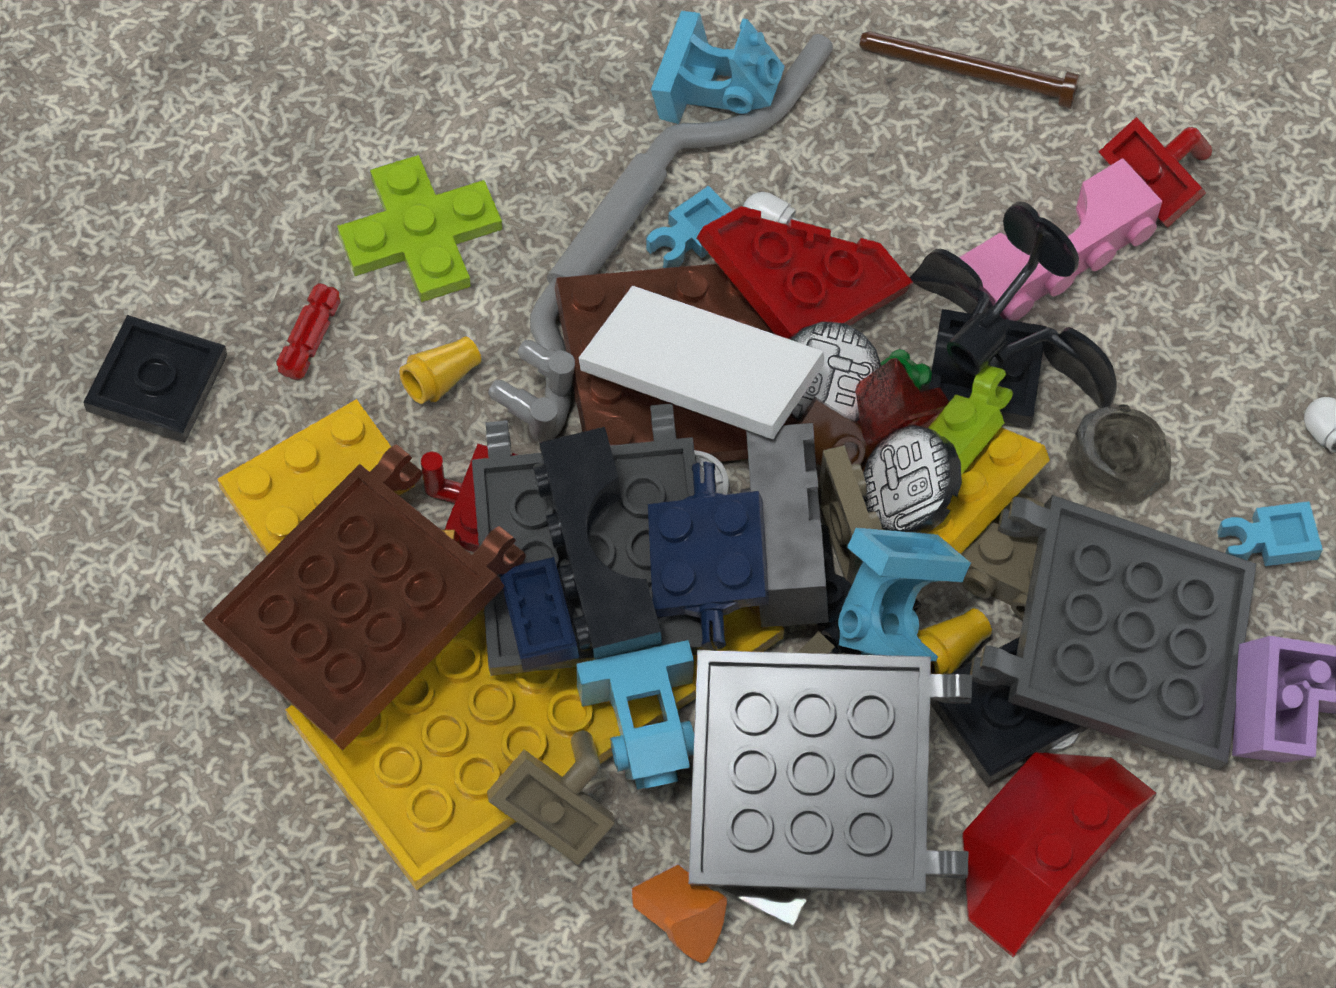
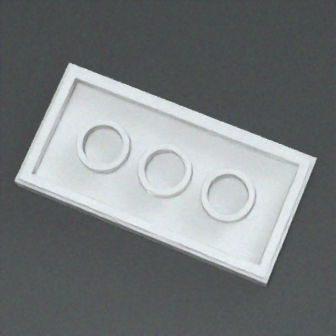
[579,286,824,439]

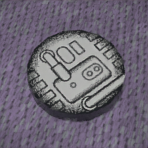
[788,321,883,422]
[862,425,962,534]

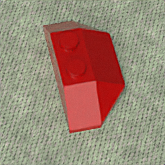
[962,752,1157,957]

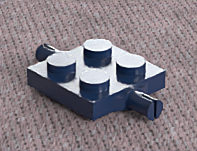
[648,462,769,650]

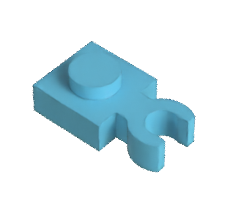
[646,186,732,268]
[1217,501,1323,566]

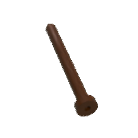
[859,31,1080,109]

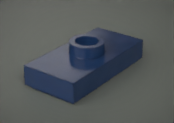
[500,557,579,671]

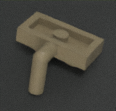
[487,731,615,865]

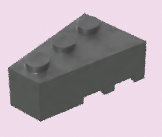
[741,423,829,627]

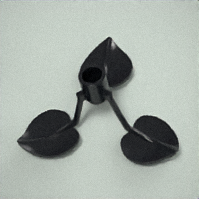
[910,201,1117,415]

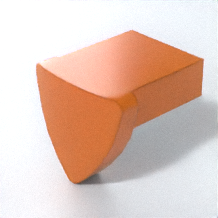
[632,865,727,963]

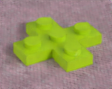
[337,155,502,302]

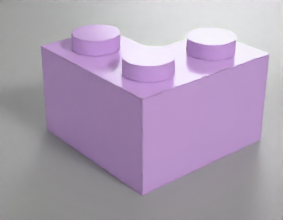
[1232,636,1336,763]

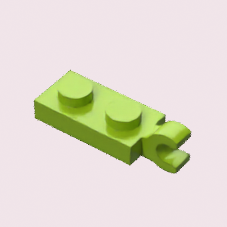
[928,365,1013,475]

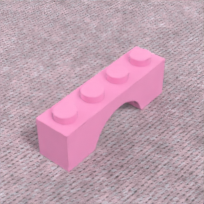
[959,158,1162,321]

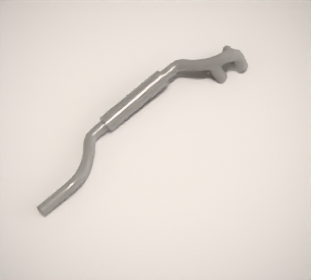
[488,34,833,442]

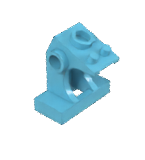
[651,11,785,124]
[838,528,971,662]
[576,640,694,789]

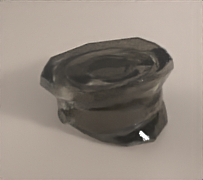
[1066,404,1171,506]

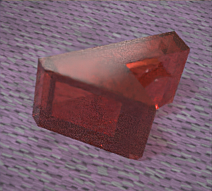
[855,358,949,445]

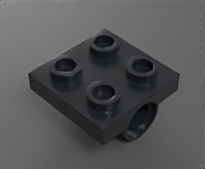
[925,309,1047,428]

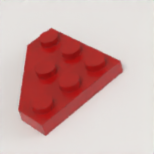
[696,206,913,339]

